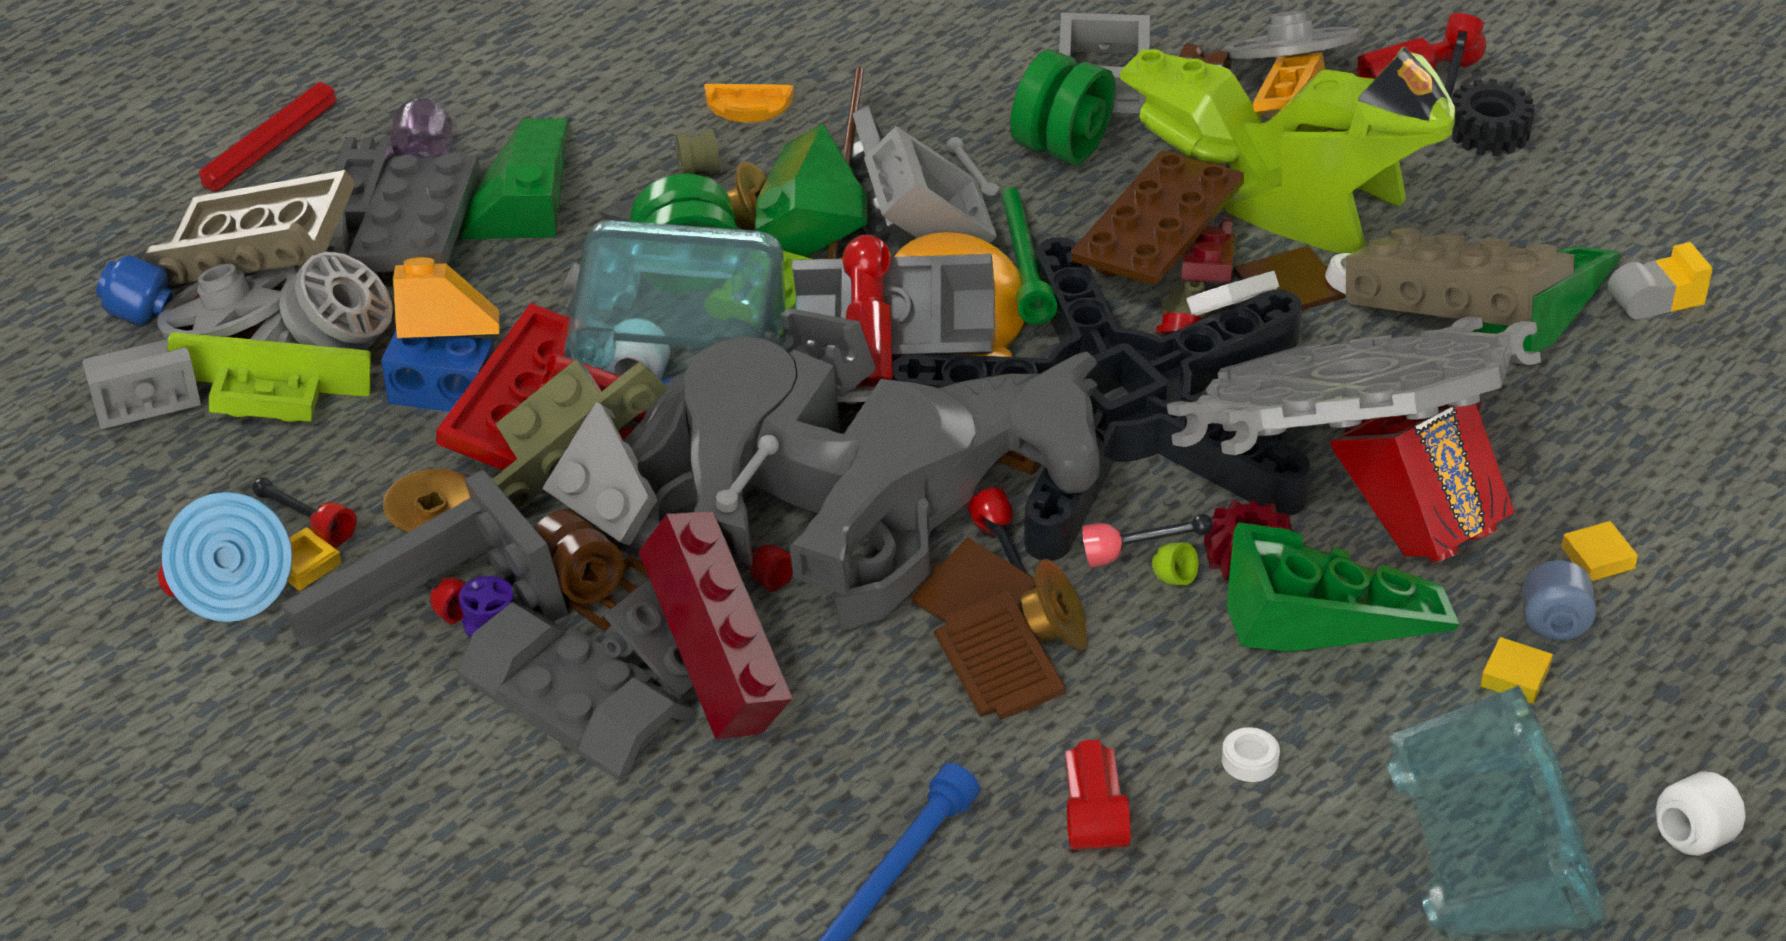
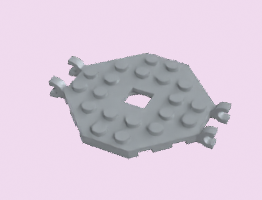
[1167,316,1541,455]

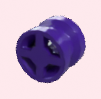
[459,576,514,638]

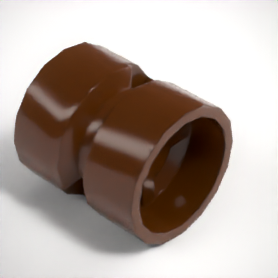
[534,509,625,604]

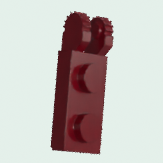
[1181,216,1235,284]

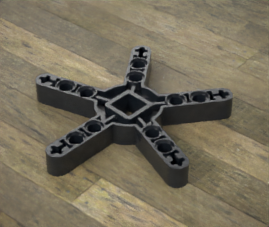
[892,237,1310,561]

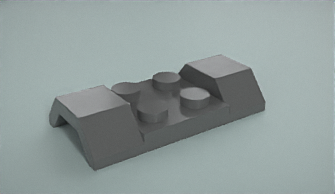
[792,254,995,359]
[457,602,696,781]

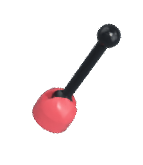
[1082,514,1213,568]

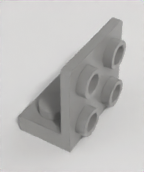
[82,340,201,430]

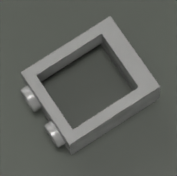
[1059,13,1150,113]
[864,126,997,243]

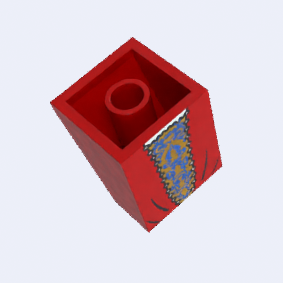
[1330,403,1515,562]

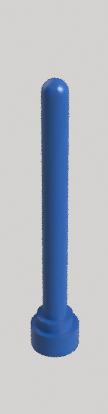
[818,763,980,941]

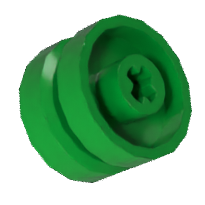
[1010,49,1116,166]
[629,173,743,298]

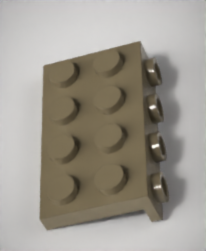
[144,170,356,285]
[1346,228,1574,326]

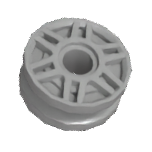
[279,252,393,350]

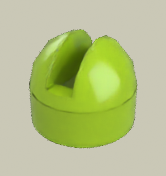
[1151,542,1199,585]

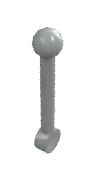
[946,137,999,200]
[716,435,779,513]

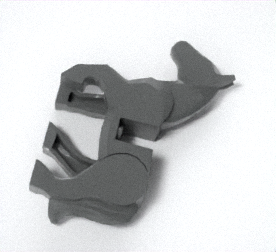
[606,337,1100,630]

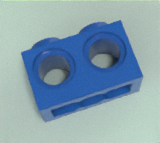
[381,331,495,412]

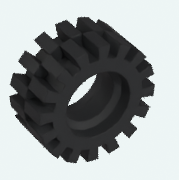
[1451,79,1535,156]

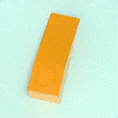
[1253,52,1325,119]

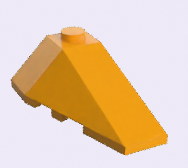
[393,257,500,338]

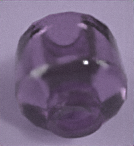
[389,98,453,158]

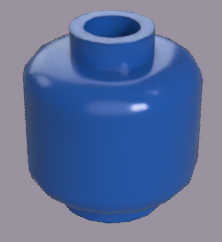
[96,255,174,326]

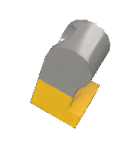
[1608,242,1713,319]

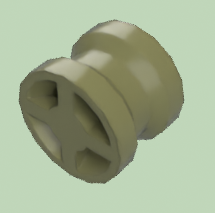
[675,129,720,175]

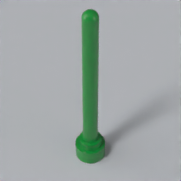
[1002,187,1057,325]

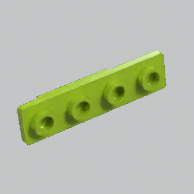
[167,332,371,422]

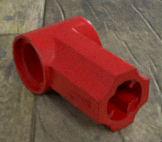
[1065,740,1130,850]

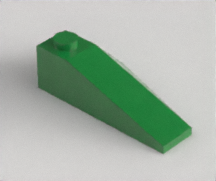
[461,118,568,239]

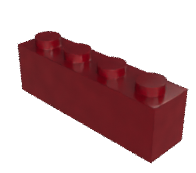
[638,511,793,739]

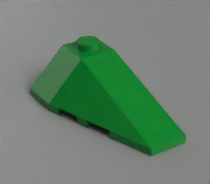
[755,123,868,257]
[1472,246,1620,352]
[1226,523,1460,652]

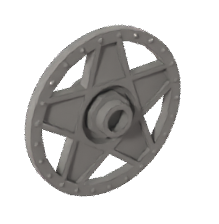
[1224,10,1359,60]
[157,264,297,340]

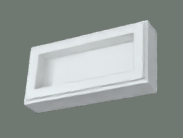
[1187,271,1280,315]

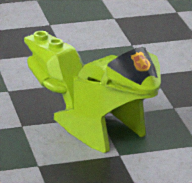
[1120,46,1455,254]

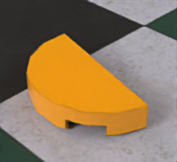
[704,84,794,123]

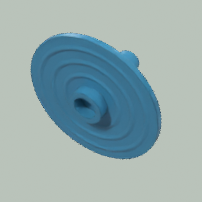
[162,492,293,622]

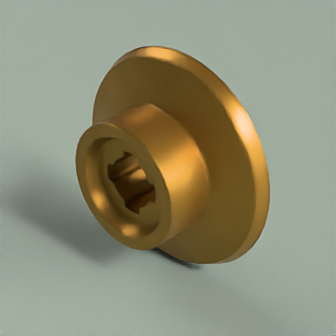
[727,161,767,233]
[383,469,470,533]
[1021,559,1088,650]

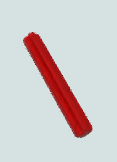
[198,82,337,192]

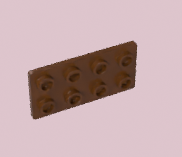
[1071,151,1244,285]

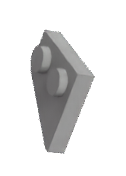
[542,402,658,546]

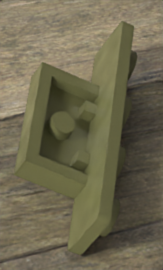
[492,359,667,511]

